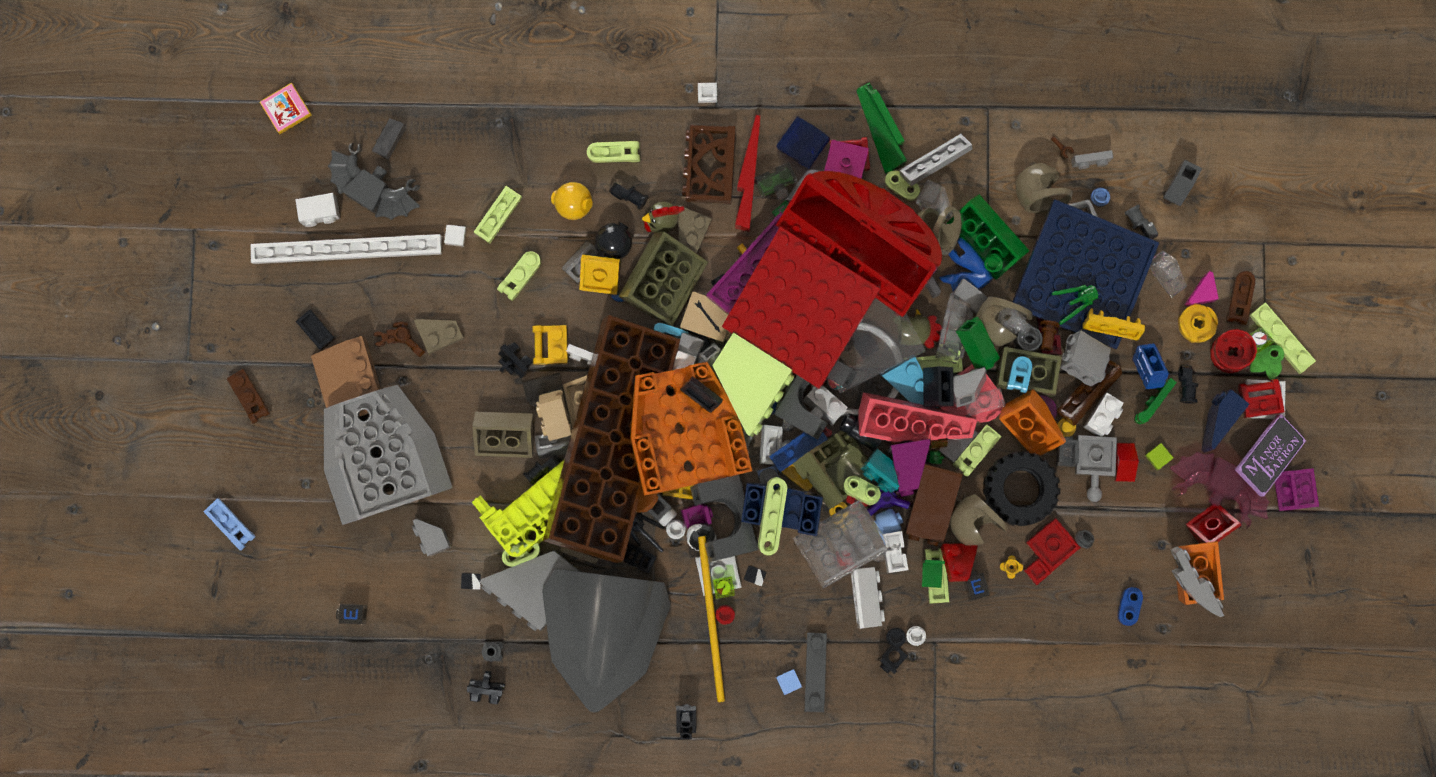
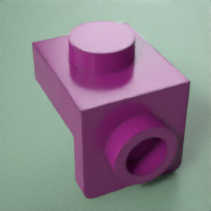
[681,504,713,529]

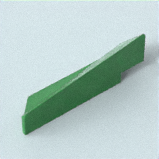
[856,82,907,174]

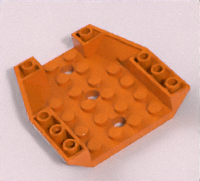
[630,362,752,496]

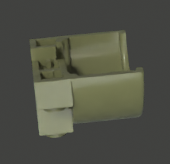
[793,430,871,509]

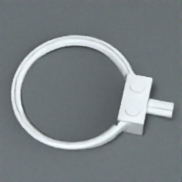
[803,323,903,426]

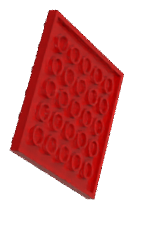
[722,226,881,389]

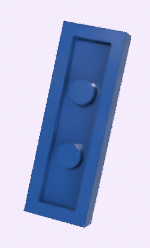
[769,432,828,472]

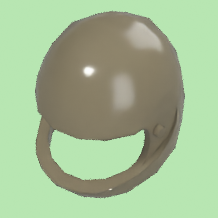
[1015,163,1073,213]
[917,206,962,256]
[976,296,1033,346]
[949,494,1009,545]

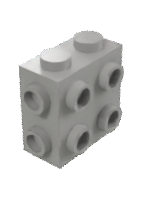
[1060,330,1111,386]

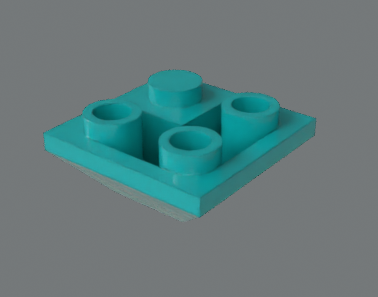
[861,449,900,493]

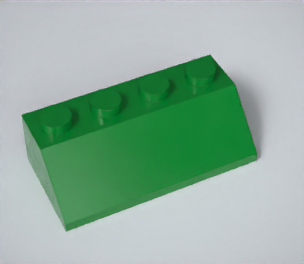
[946,194,1030,280]

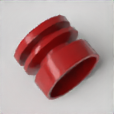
[1210,329,1257,373]

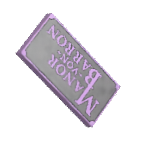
[1235,414,1306,497]

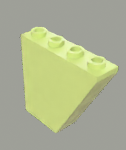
[712,333,794,437]

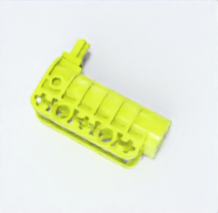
[472,459,565,557]

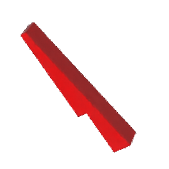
[735,115,761,232]

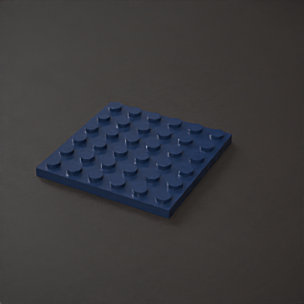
[1012,199,1159,349]

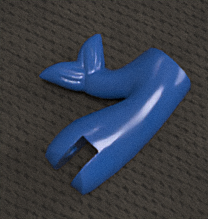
[939,238,993,292]

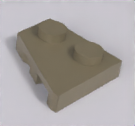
[414,319,464,354]

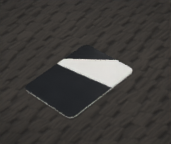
[744,566,766,586]
[461,573,481,589]

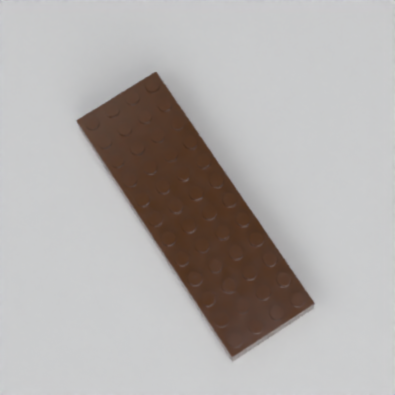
[543,315,680,563]

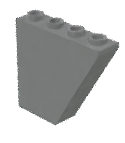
[480,551,581,631]

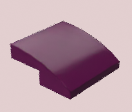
[1275,468,1319,511]

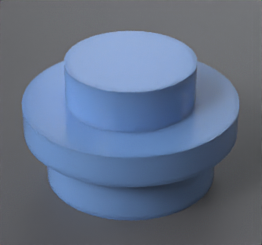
[1091,188,1110,207]

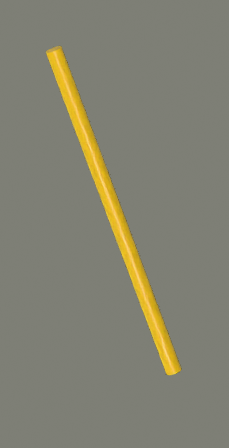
[698,536,725,702]

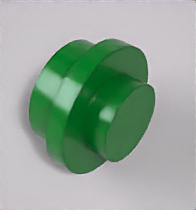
[984,253,1003,272]
[926,450,944,464]

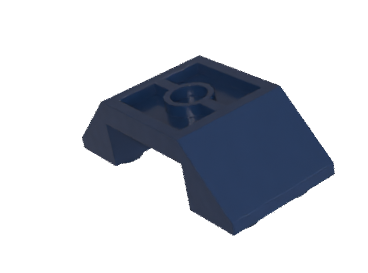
[741,483,823,536]

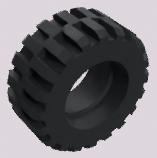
[983,451,1061,526]

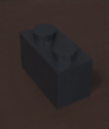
[923,366,954,407]

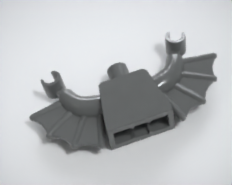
[328,143,420,220]

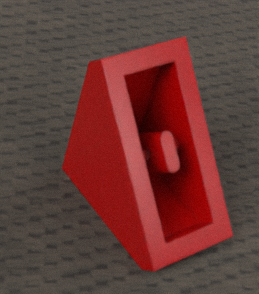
[1115,443,1139,482]

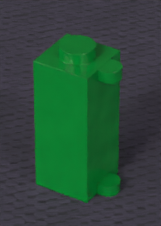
[956,317,1000,370]

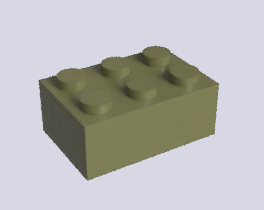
[995,347,1062,397]

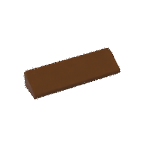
[1057,360,1122,426]

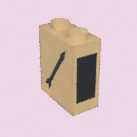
[680,292,731,345]

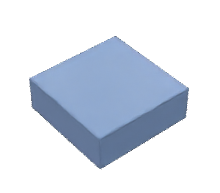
[776,669,802,695]

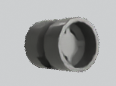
[1013,326,1042,352]

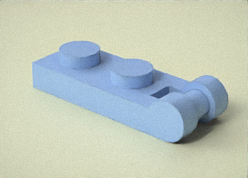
[203,498,255,550]

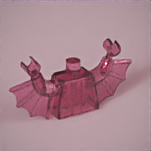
[1170,452,1270,529]

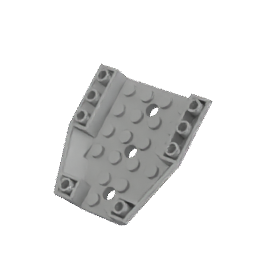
[324,385,453,525]

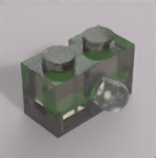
[754,162,797,201]

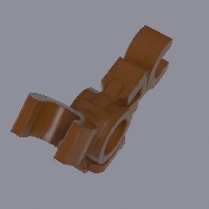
[373,322,425,357]

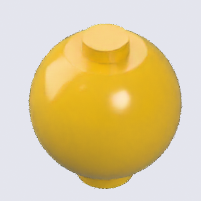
[551,182,593,220]

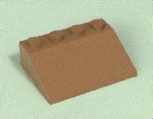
[311,336,381,419]

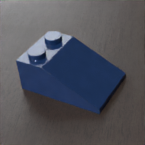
[1201,390,1249,453]

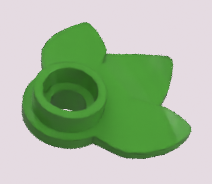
[1250,345,1284,380]

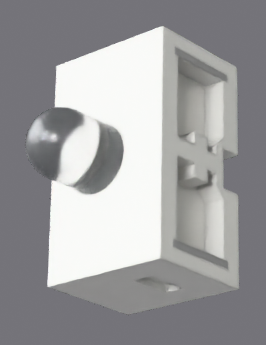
[871,531,908,573]

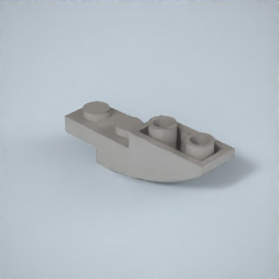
[1170,546,1224,617]

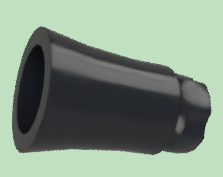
[839,413,882,451]

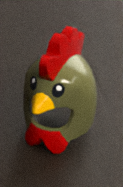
[642,201,685,233]
[892,309,942,349]

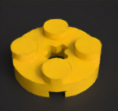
[1178,304,1218,343]

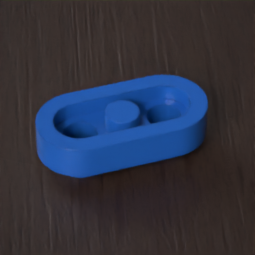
[1117,587,1143,626]

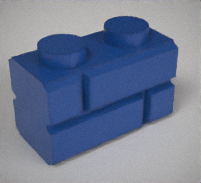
[1132,343,1169,389]

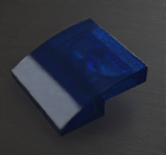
[776,116,831,169]

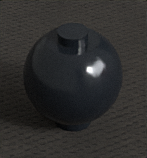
[594,222,632,260]

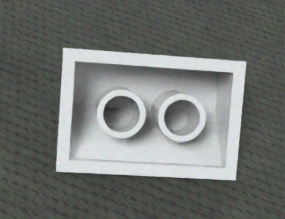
[850,567,885,629]

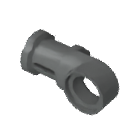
[1124,205,1158,239]

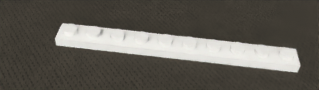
[251,234,442,264]

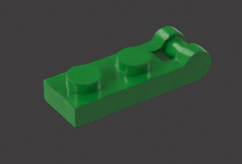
[1134,378,1177,425]

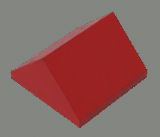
[1186,502,1241,544]

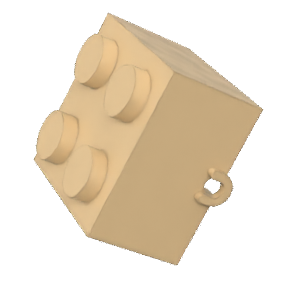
[536,390,573,441]

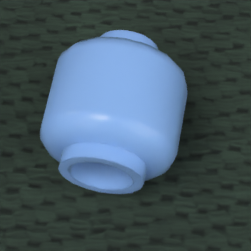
[873,509,904,535]

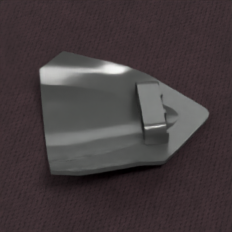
[542,569,671,713]

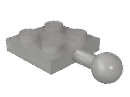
[1075,435,1117,502]

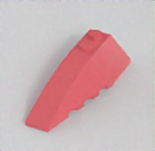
[858,392,977,442]

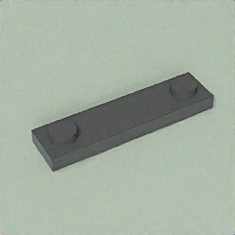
[804,633,827,712]

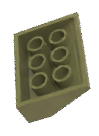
[618,231,708,326]

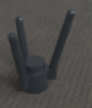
[630,512,664,552]

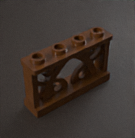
[682,124,735,205]

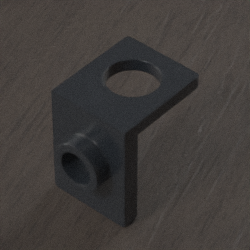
[878,646,908,674]

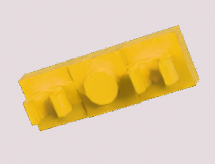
[1083,308,1145,341]

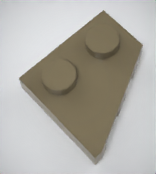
[678,205,712,254]

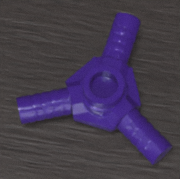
[866,489,910,517]

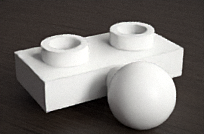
[759,425,792,465]

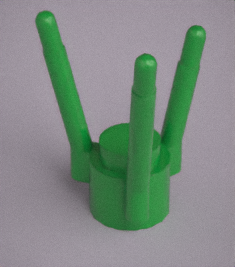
[1052,284,1098,325]

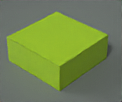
[1145,443,1173,470]

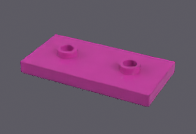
[824,140,869,179]

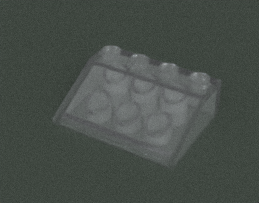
[793,500,891,589]

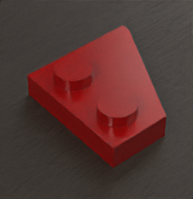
[940,543,978,582]

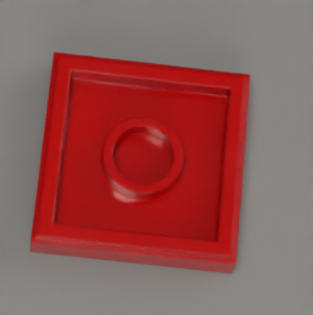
[1025,518,1081,572]

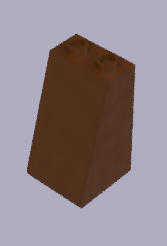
[904,464,963,546]

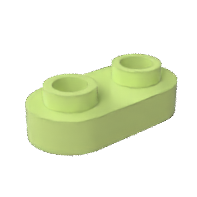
[885,170,920,201]
[843,476,881,505]
[502,540,540,567]

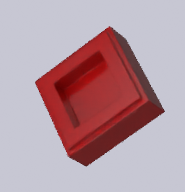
[1023,558,1051,585]

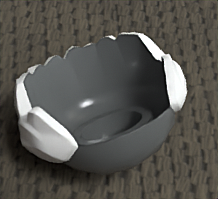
[686,523,717,551]

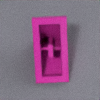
[1184,271,1219,307]

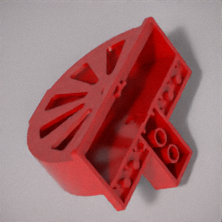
[776,171,942,317]

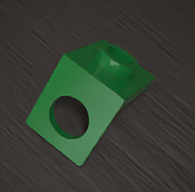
[922,560,945,588]

